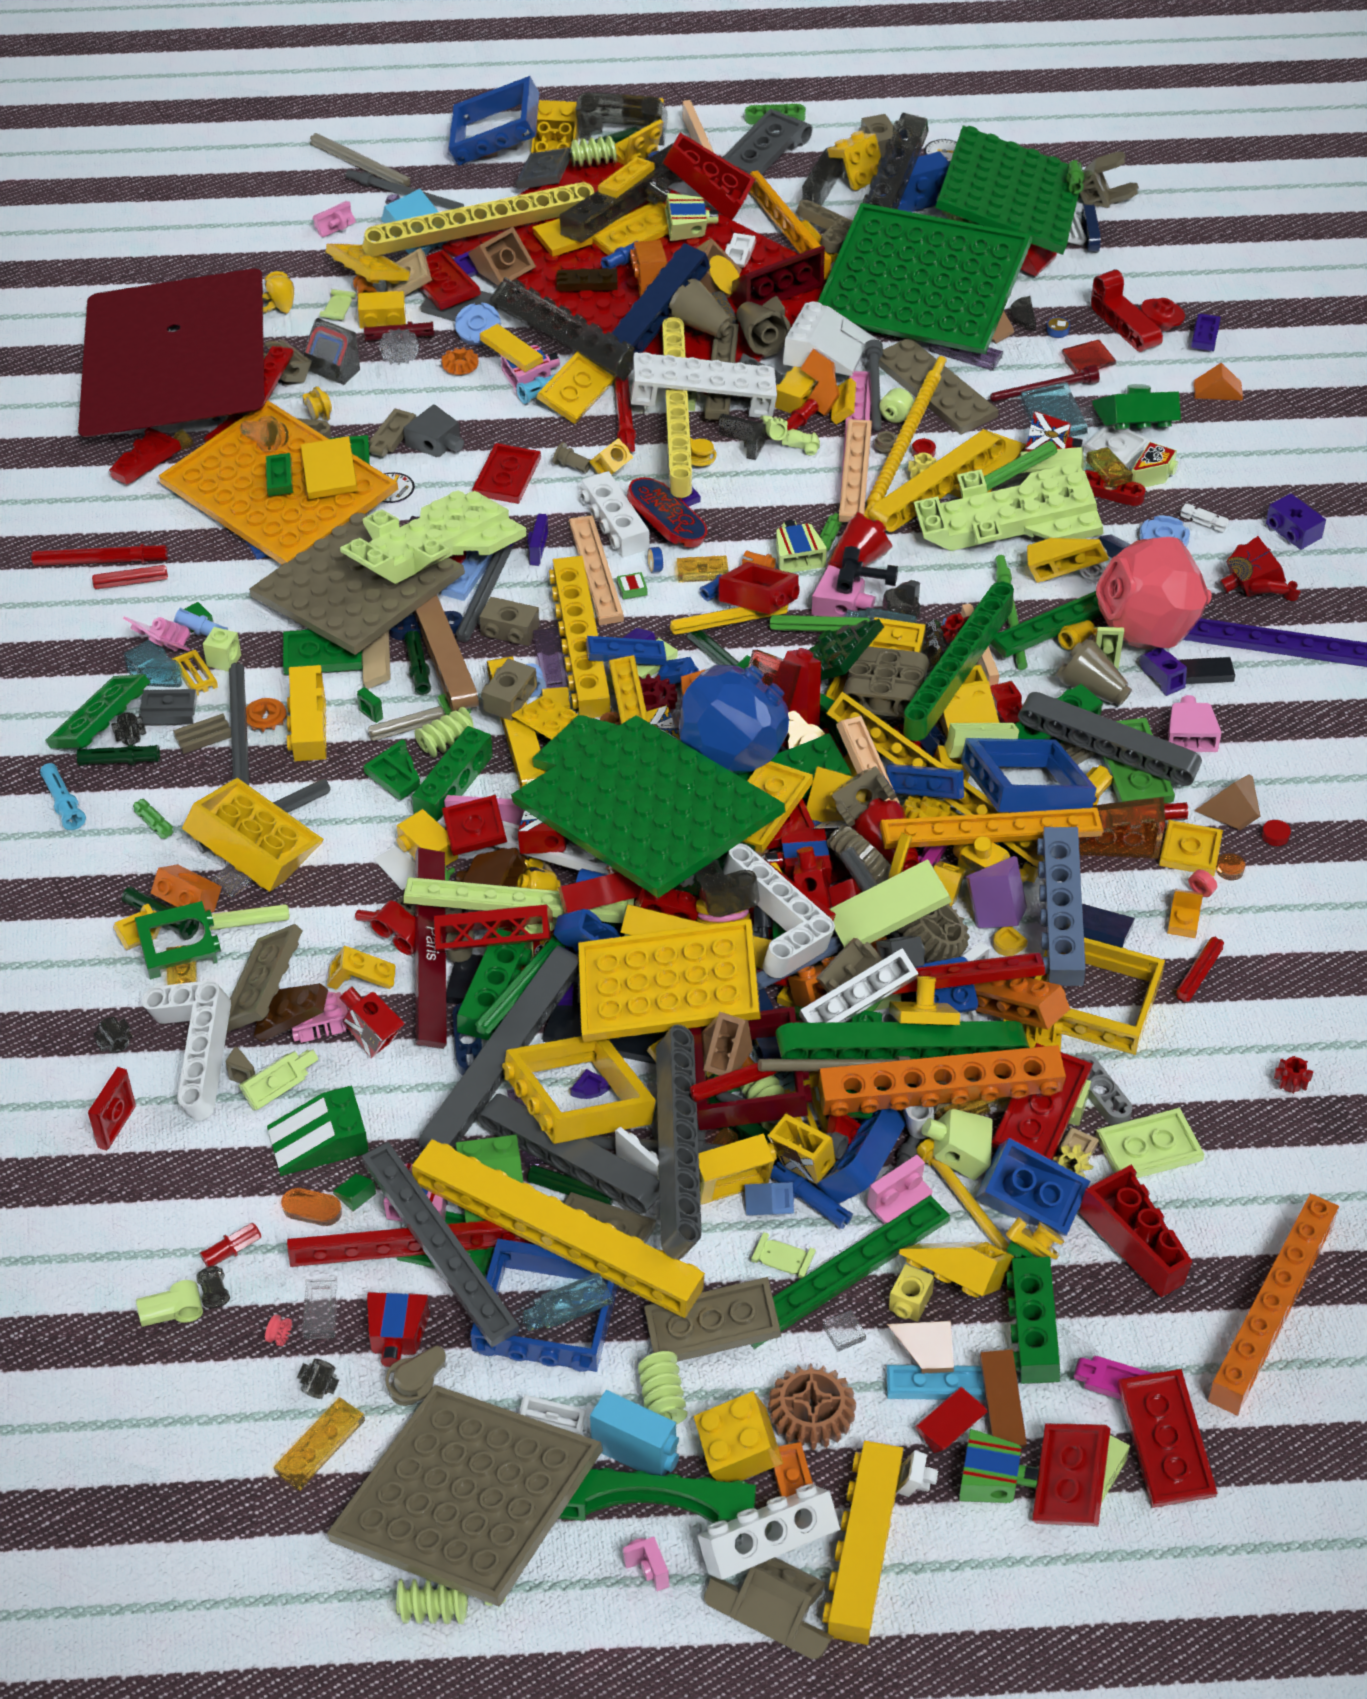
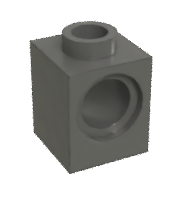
[876,936,925,967]

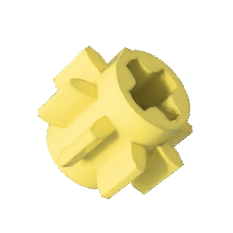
[908,453,936,478]
[1053,1144,1093,1178]

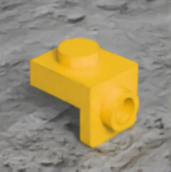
[113,904,161,951]

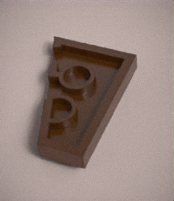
[254,983,328,1042]

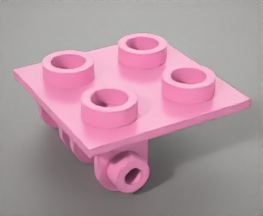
[123,616,190,651]
[292,992,348,1043]

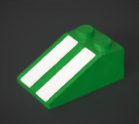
[267,1085,369,1176]

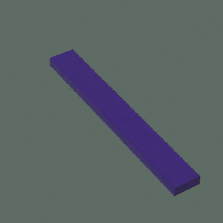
[1183,618,1367,667]

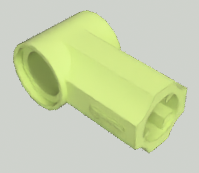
[136,1280,203,1327]

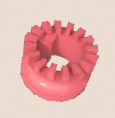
[265,1314,292,1347]

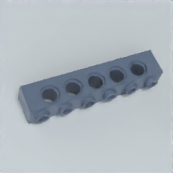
[1037,827,1086,986]

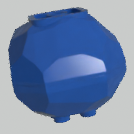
[678,665,789,775]

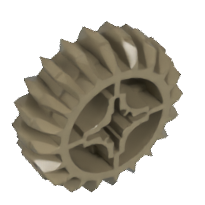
[827,825,891,884]
[897,903,970,963]

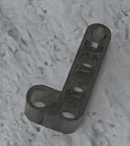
[802,146,849,206]
[693,859,760,917]

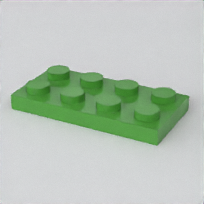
[1102,718,1175,809]

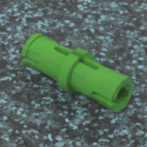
[1067,160,1084,194]

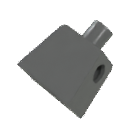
[403,404,464,457]

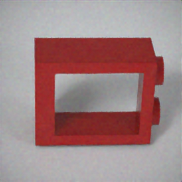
[719,562,800,615]

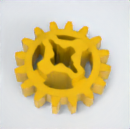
[903,795,961,818]

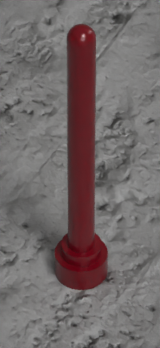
[990,364,1100,402]

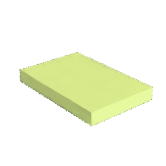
[1095,1108,1205,1178]

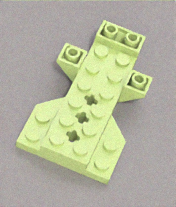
[914,462,1104,551]
[340,490,526,584]

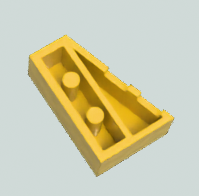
[287,665,327,762]

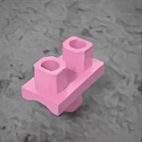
[313,200,356,237]

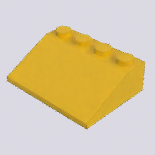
[182,778,324,892]

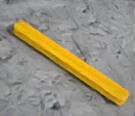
[670,604,788,635]

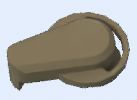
[385,1346,446,1406]

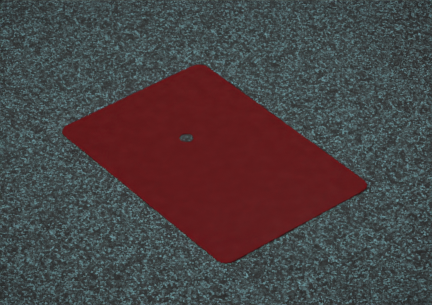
[78,268,265,437]

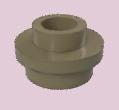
[874,431,896,453]

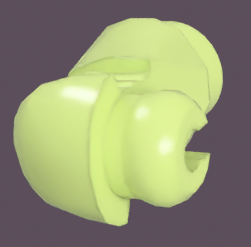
[782,429,820,455]

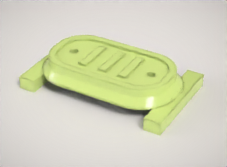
[319,289,356,320]
[751,1232,816,1278]

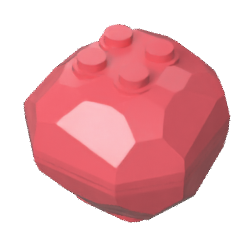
[1096,537,1212,649]

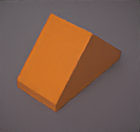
[1194,362,1243,401]

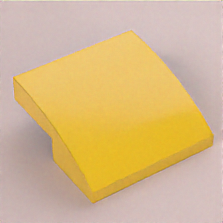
[869,617,926,653]

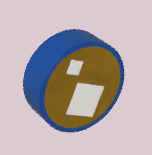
[1046,317,1070,338]
[647,547,663,573]

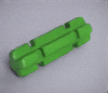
[820,513,843,551]
[133,799,174,839]

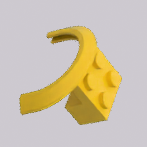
[888,833,966,906]

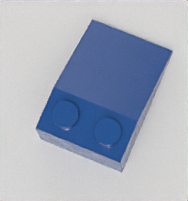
[975,1138,1090,1236]

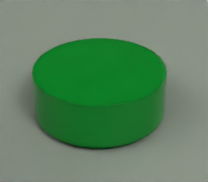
[1127,384,1151,394]

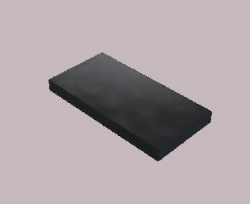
[543,994,667,1064]

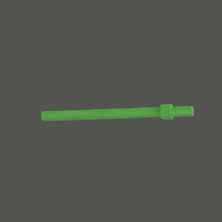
[995,555,1028,670]

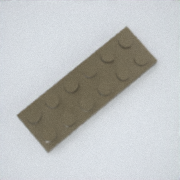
[879,339,999,435]

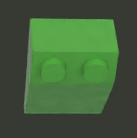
[456,1135,523,1222]

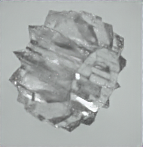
[379,328,419,365]

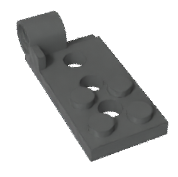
[722,108,812,175]

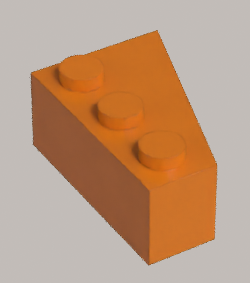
[630,240,667,297]

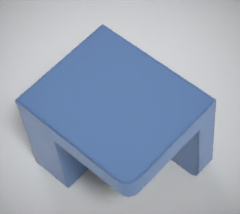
[745,1182,794,1215]

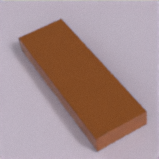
[980,1349,1027,1448]

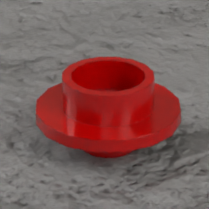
[1140,297,1185,331]

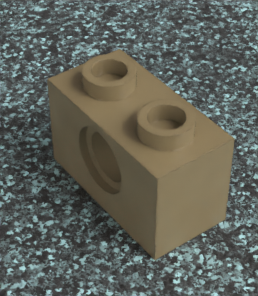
[858,113,901,159]
[479,596,540,646]
[481,658,537,721]

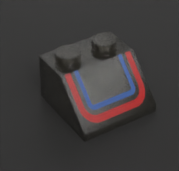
[303,318,360,385]

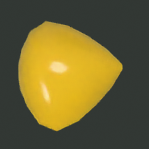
[263,275,295,314]

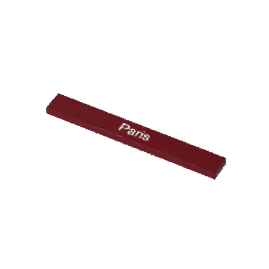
[415,847,447,1049]

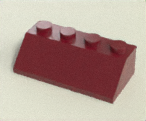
[732,245,825,307]

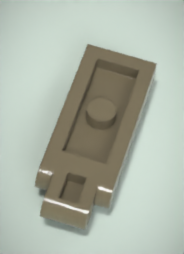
[369,408,416,457]

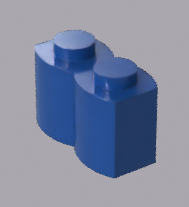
[554,909,621,955]

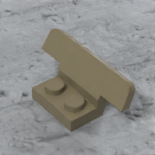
[704,1557,834,1660]

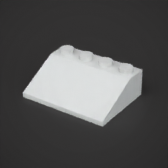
[783,302,866,376]

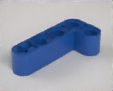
[816,1108,906,1204]

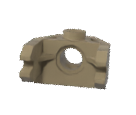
[1080,152,1139,208]
[832,766,897,827]

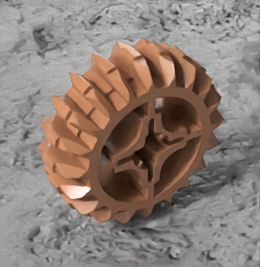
[768,1363,856,1450]

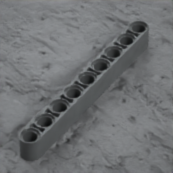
[418,946,580,1149]
[656,1024,702,1259]

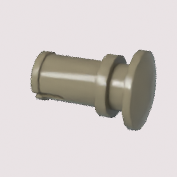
[553,442,591,474]

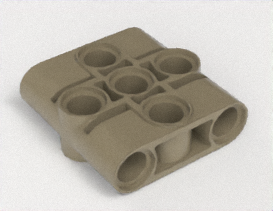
[843,646,929,718]

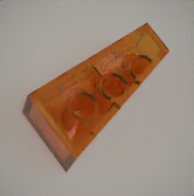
[1079,797,1165,859]

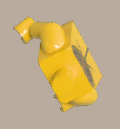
[953,836,1038,883]

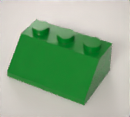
[1092,391,1181,430]

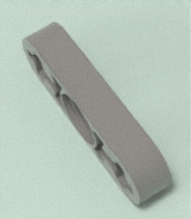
[1076,1054,1132,1125]

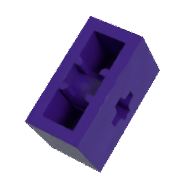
[1266,493,1326,550]

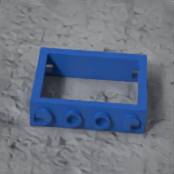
[449,76,539,166]
[961,738,1097,812]
[470,1239,618,1372]

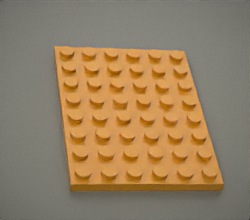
[158,400,399,565]

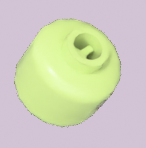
[879,388,914,423]

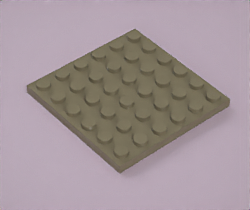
[249,513,465,655]
[327,1385,603,1607]

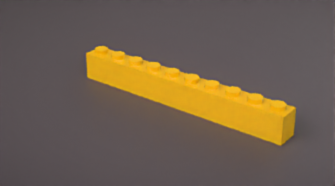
[826,692,1043,868]
[412,1139,705,1318]

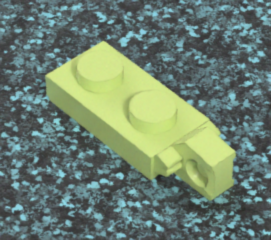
[238,1049,319,1110]

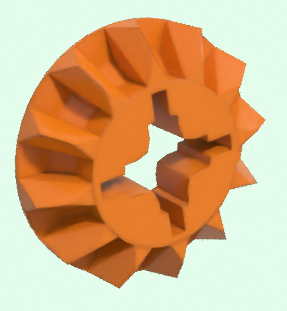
[442,347,479,375]
[246,698,287,733]

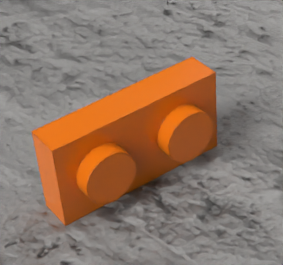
[773,1442,813,1498]

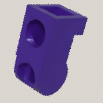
[1139,648,1187,696]

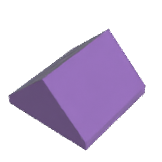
[966,856,1027,928]

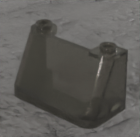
[576,92,668,146]

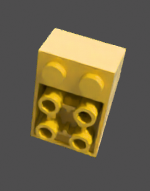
[531,100,581,161]
[938,665,999,738]
[899,1242,1014,1298]

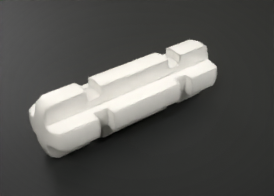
[1181,503,1229,532]

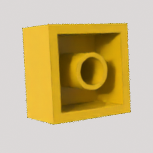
[693,1391,783,1482]

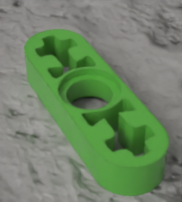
[745,104,806,125]

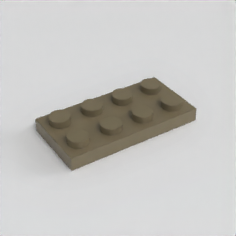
[227,924,303,1032]
[644,1277,782,1362]

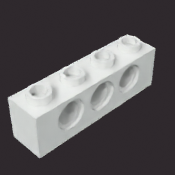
[580,471,650,558]
[799,948,918,1023]
[697,1484,840,1580]

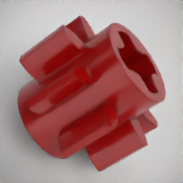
[941,613,969,643]
[1274,1056,1313,1094]

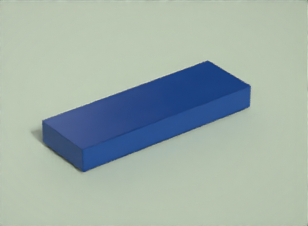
[586,636,667,665]
[886,764,964,799]

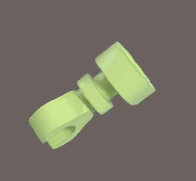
[759,416,788,441]

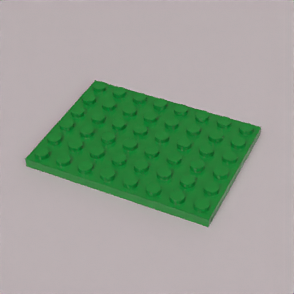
[935,125,1083,255]
[818,203,1032,355]
[511,715,786,898]

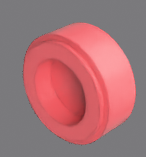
[1188,869,1218,897]

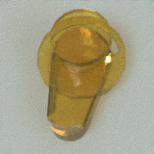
[240,416,289,452]

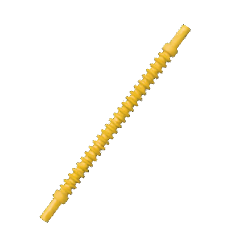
[864,356,947,519]

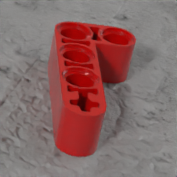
[1091,269,1163,352]

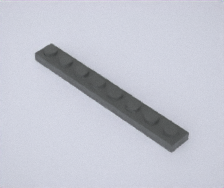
[362,1142,519,1348]

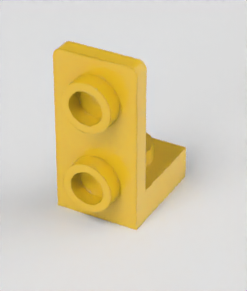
[327,945,396,990]

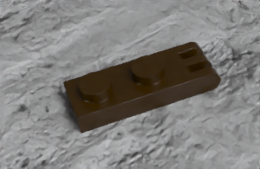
[556,268,618,291]

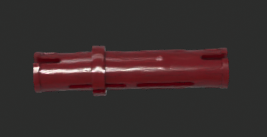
[364,321,434,342]

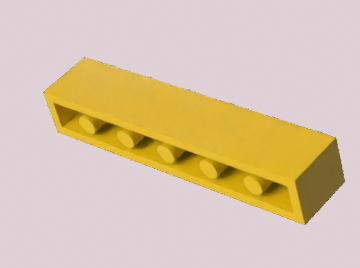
[822,1440,903,1645]

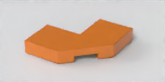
[800,349,840,416]

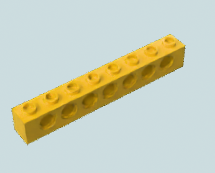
[549,556,610,718]

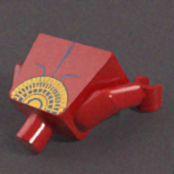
[1219,536,1301,601]

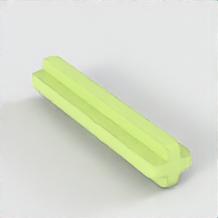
[209,905,290,930]

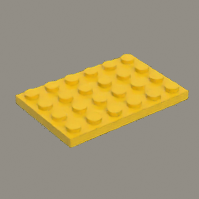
[578,919,761,1042]

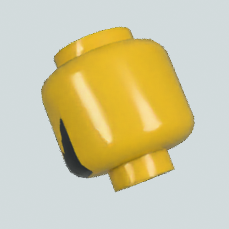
[517,867,561,891]

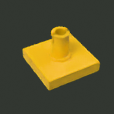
[889,976,960,1025]

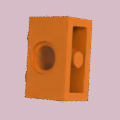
[151,864,222,913]

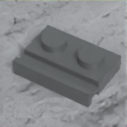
[139,689,197,725]

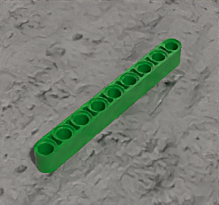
[903,581,1014,741]
[775,1021,1030,1059]

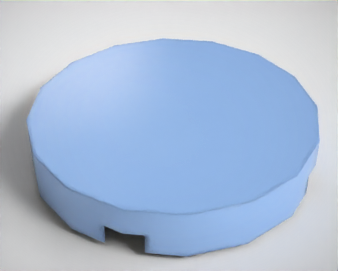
[455,303,501,345]
[1139,515,1190,547]

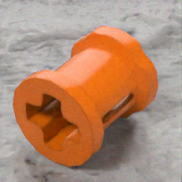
[353,275,377,297]

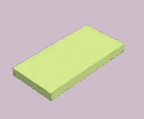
[830,859,952,948]

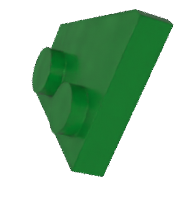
[364,739,420,801]

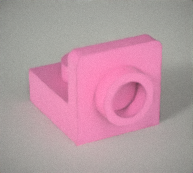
[622,1536,669,1591]

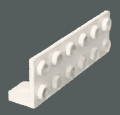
[631,352,777,418]

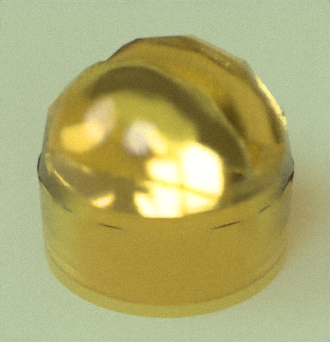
[174,428,194,449]

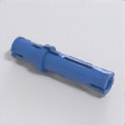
[770,1161,853,1229]

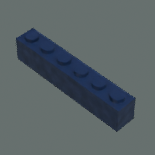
[603,243,711,369]

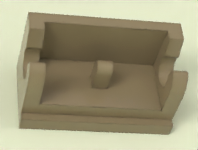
[264,339,312,383]
[816,938,884,993]

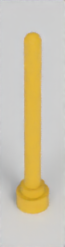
[916,1138,1009,1252]

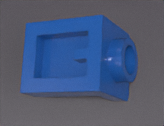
[657,657,699,684]

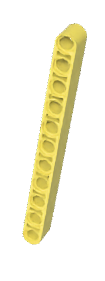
[362,182,594,256]
[663,317,692,498]

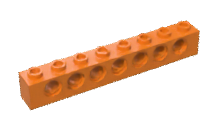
[817,1045,1066,1116]
[1208,1193,1339,1416]

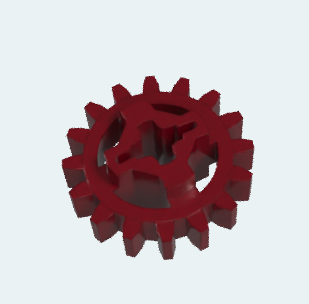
[639,674,677,712]

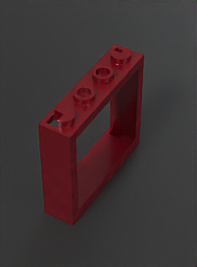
[689,1007,813,1131]

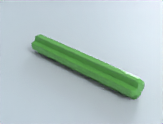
[984,441,1057,491]
[770,615,870,632]

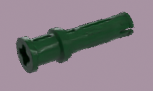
[122,886,199,940]

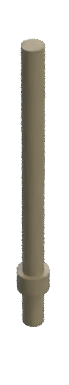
[758,1056,912,1071]

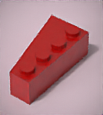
[663,132,756,220]
[1079,1164,1192,1298]

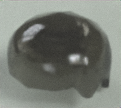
[882,588,921,622]

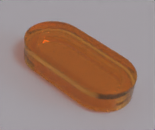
[281,1188,342,1226]

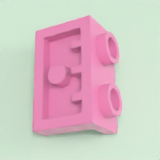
[867,1155,933,1225]

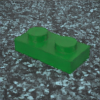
[266,453,293,496]

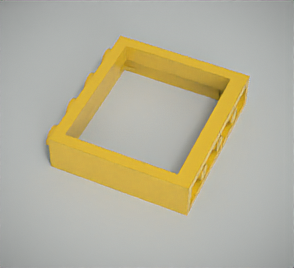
[1035,938,1165,1055]
[502,1036,656,1144]

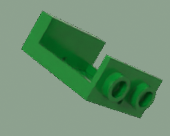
[135,901,221,979]

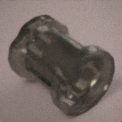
[196,1266,230,1309]

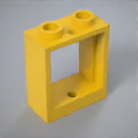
[699,1133,777,1205]

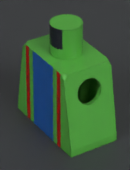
[959,1429,1039,1503]

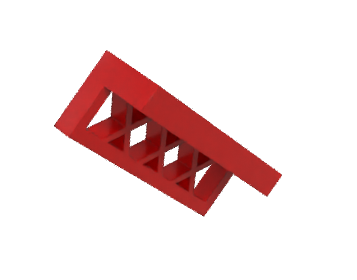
[434,904,553,951]

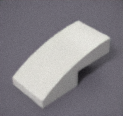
[725,233,756,268]

